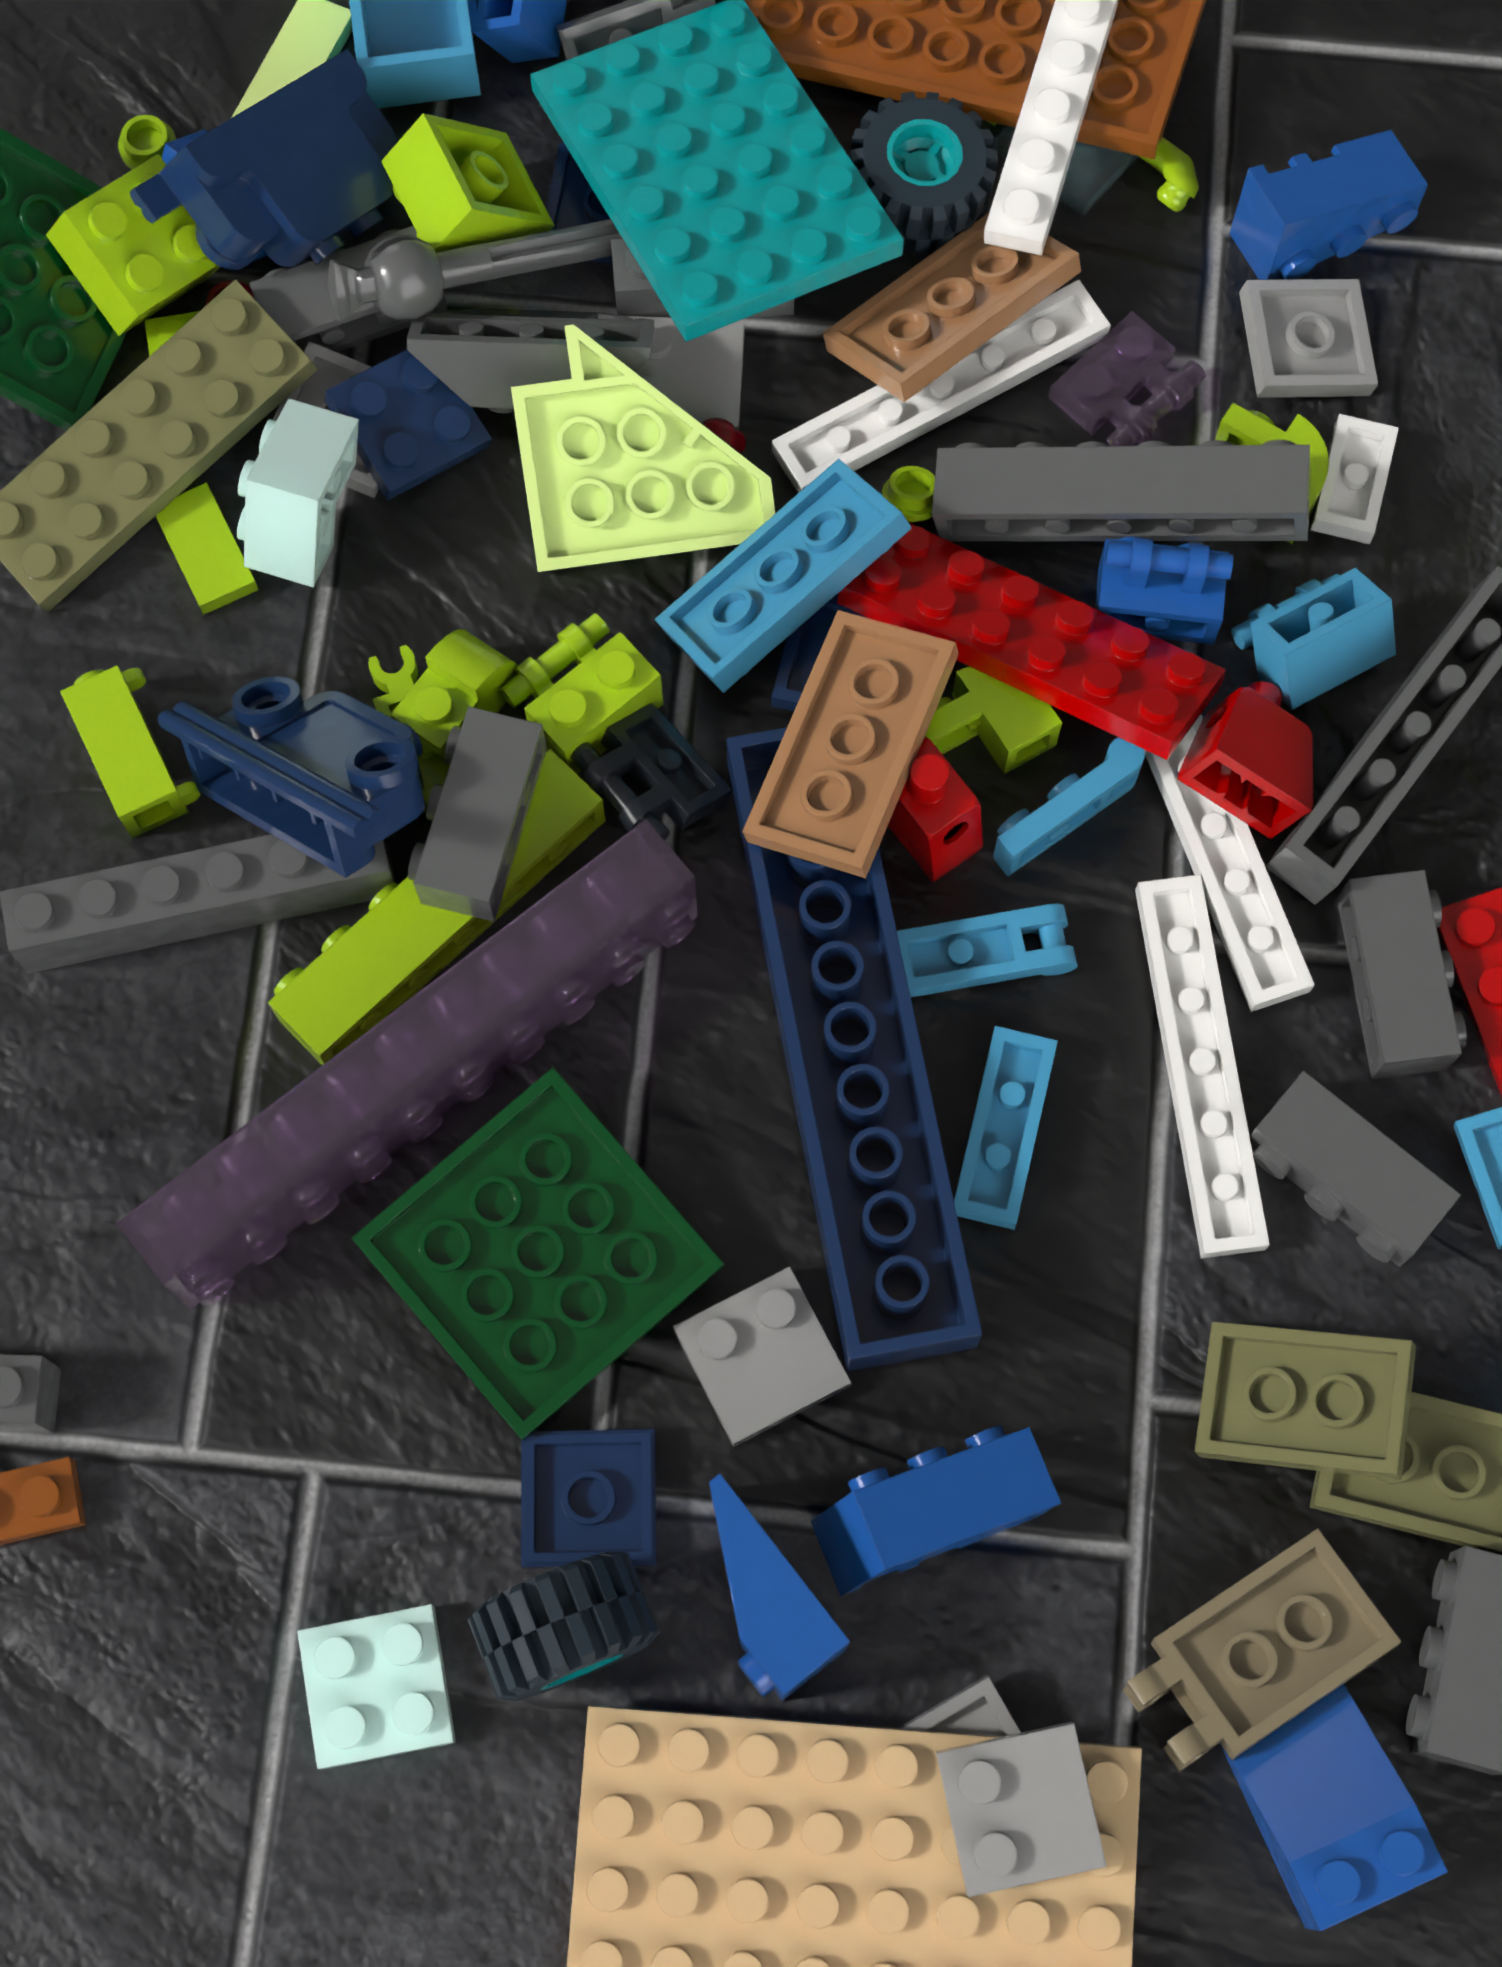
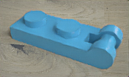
[993,738,1145,877]
[897,904,1078,997]

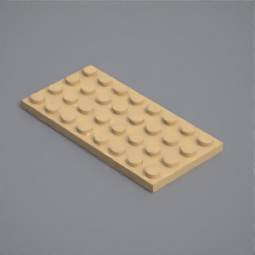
[567,1705,1142,1967]

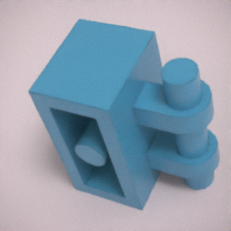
[1231,567,1396,710]

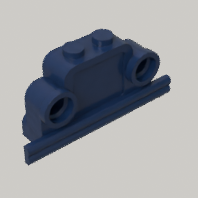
[130,49,397,270]
[158,676,425,878]

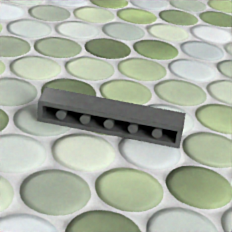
[932,440,1311,542]
[1265,566,1502,905]
[0,834,397,974]

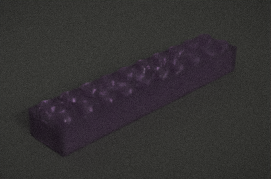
[117,819,698,1309]

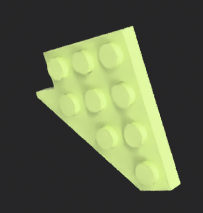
[511,324,775,572]

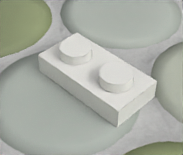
[1310,414,1398,544]

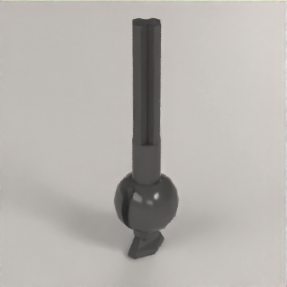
[327,219,622,322]

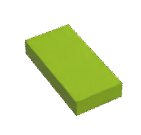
[156,482,259,615]

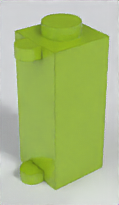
[60,665,200,838]

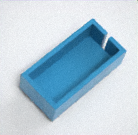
[349,0,481,109]

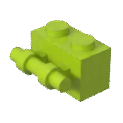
[499,613,664,774]

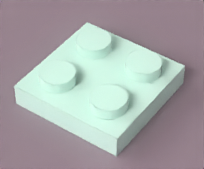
[297,1604,456,1770]

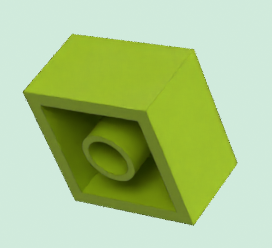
[381,113,555,252]
[46,154,220,336]

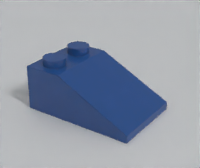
[709,1474,850,1702]
[1220,1684,1448,1931]

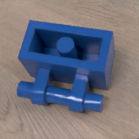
[1094,537,1233,645]

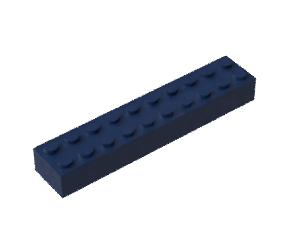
[726,727,982,1372]

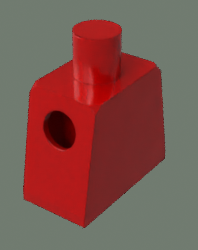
[1177,681,1313,839]
[888,736,983,883]

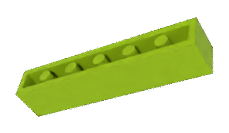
[268,749,606,1072]

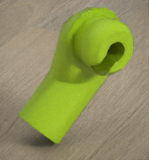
[1138,136,1199,212]

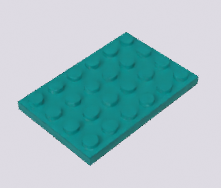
[531,0,904,342]

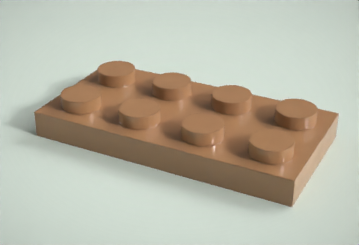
[823,212,1081,402]
[742,610,959,878]

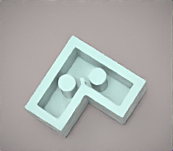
[237,398,359,588]

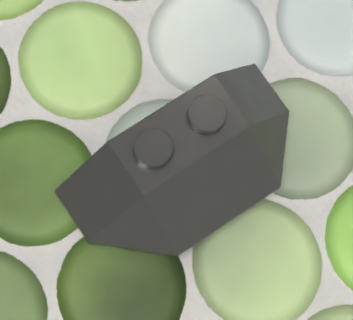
[407,308,654,413]

